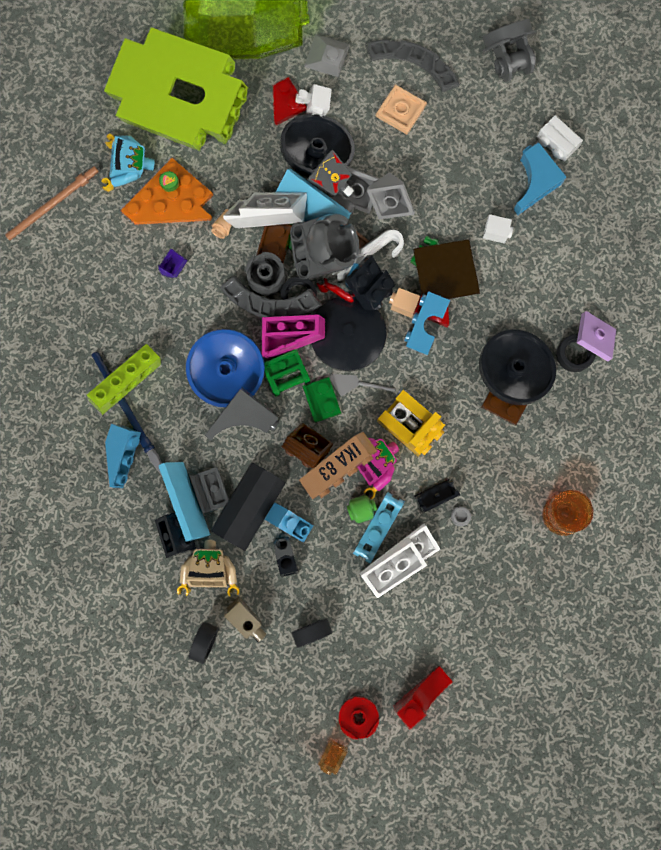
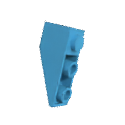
[105,424,141,488]

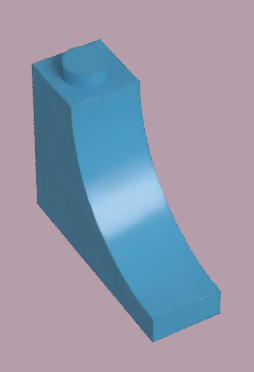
[514,142,566,215]

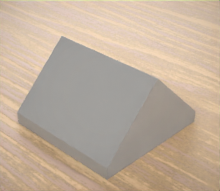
[338,165,380,214]
[367,172,415,219]

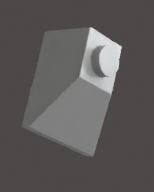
[304,34,350,77]

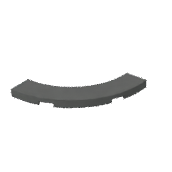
[365,39,460,92]
[220,276,322,317]

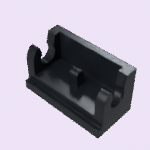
[414,479,460,513]

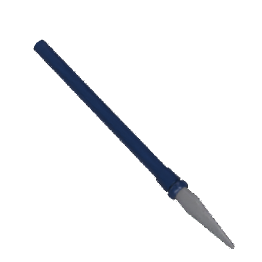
[91,352,162,476]

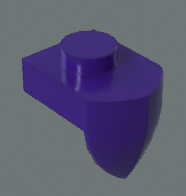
[158,249,188,278]

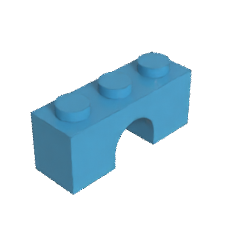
[404,292,450,355]

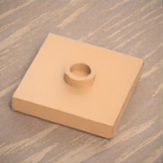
[376,84,427,135]

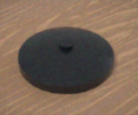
[280,114,355,177]
[311,296,387,372]
[479,329,556,405]

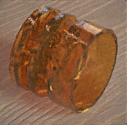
[542,490,593,536]

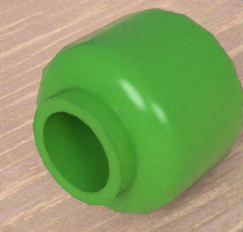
[347,495,377,523]

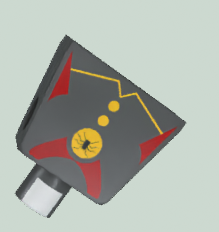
[306,150,354,198]

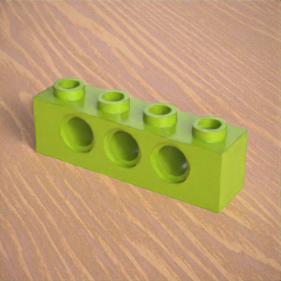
[87,344,161,415]

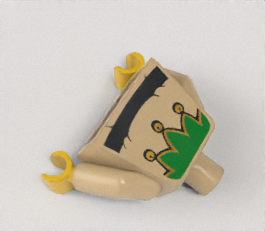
[177,540,239,597]

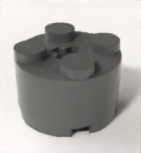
[246,252,286,296]

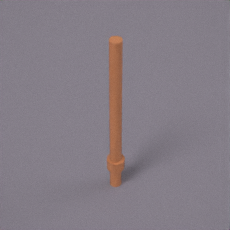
[5,166,99,240]

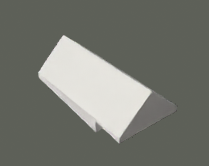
[223,192,307,228]
[360,523,440,598]

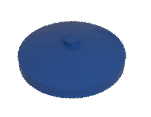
[186,329,265,407]

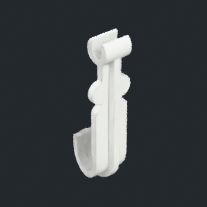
[332,230,404,281]

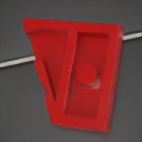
[273,77,307,126]

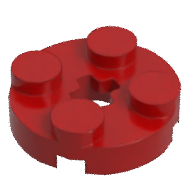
[339,696,379,740]

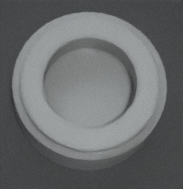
[451,506,471,526]

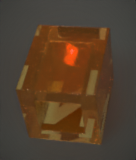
[318,738,348,775]

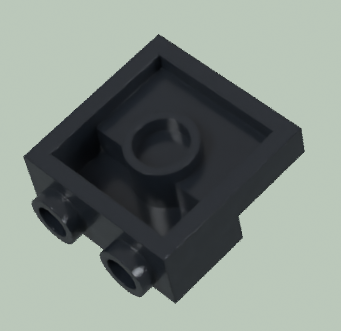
[345,255,396,310]

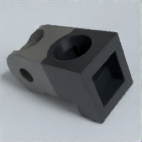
[273,537,299,577]

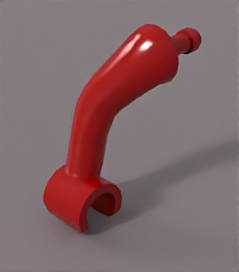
[317,278,355,302]

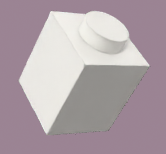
[483,214,513,244]

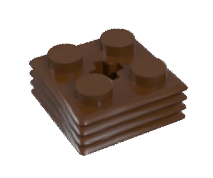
[281,423,333,468]

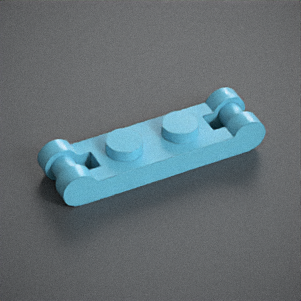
[353,492,405,563]

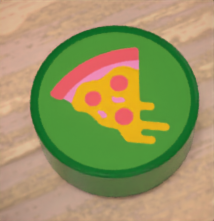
[159,171,179,192]

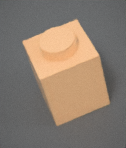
[389,288,420,318]

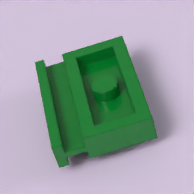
[302,377,342,423]

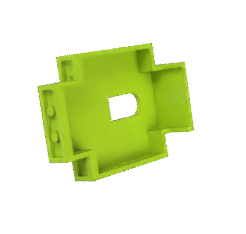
[104,27,248,151]

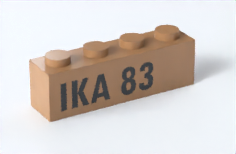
[299,432,378,499]

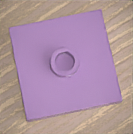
[577,311,616,361]

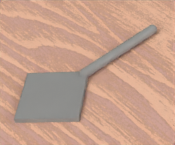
[328,374,396,397]

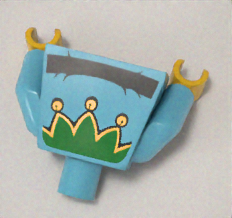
[102,134,155,191]

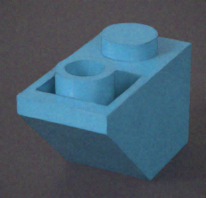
[264,502,313,543]

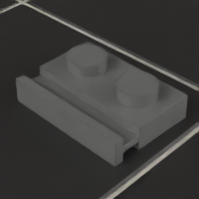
[190,467,229,514]

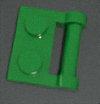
[264,349,310,397]

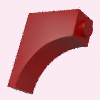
[393,666,453,730]

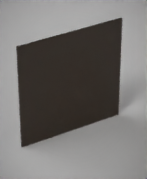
[413,239,480,299]

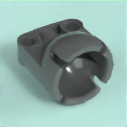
[290,213,359,279]

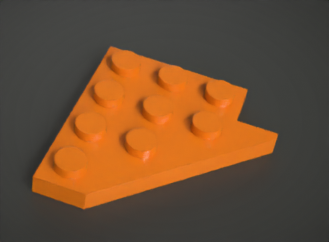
[120,158,213,225]

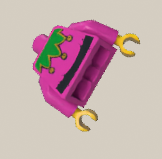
[338,438,399,500]

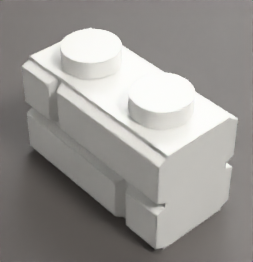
[537,115,583,162]

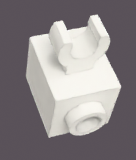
[296,84,331,117]

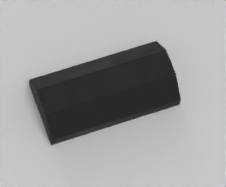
[210,462,286,551]

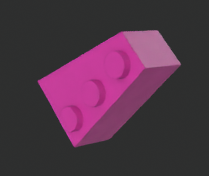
[262,315,325,359]

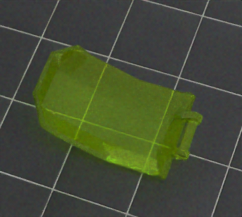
[183,0,310,59]

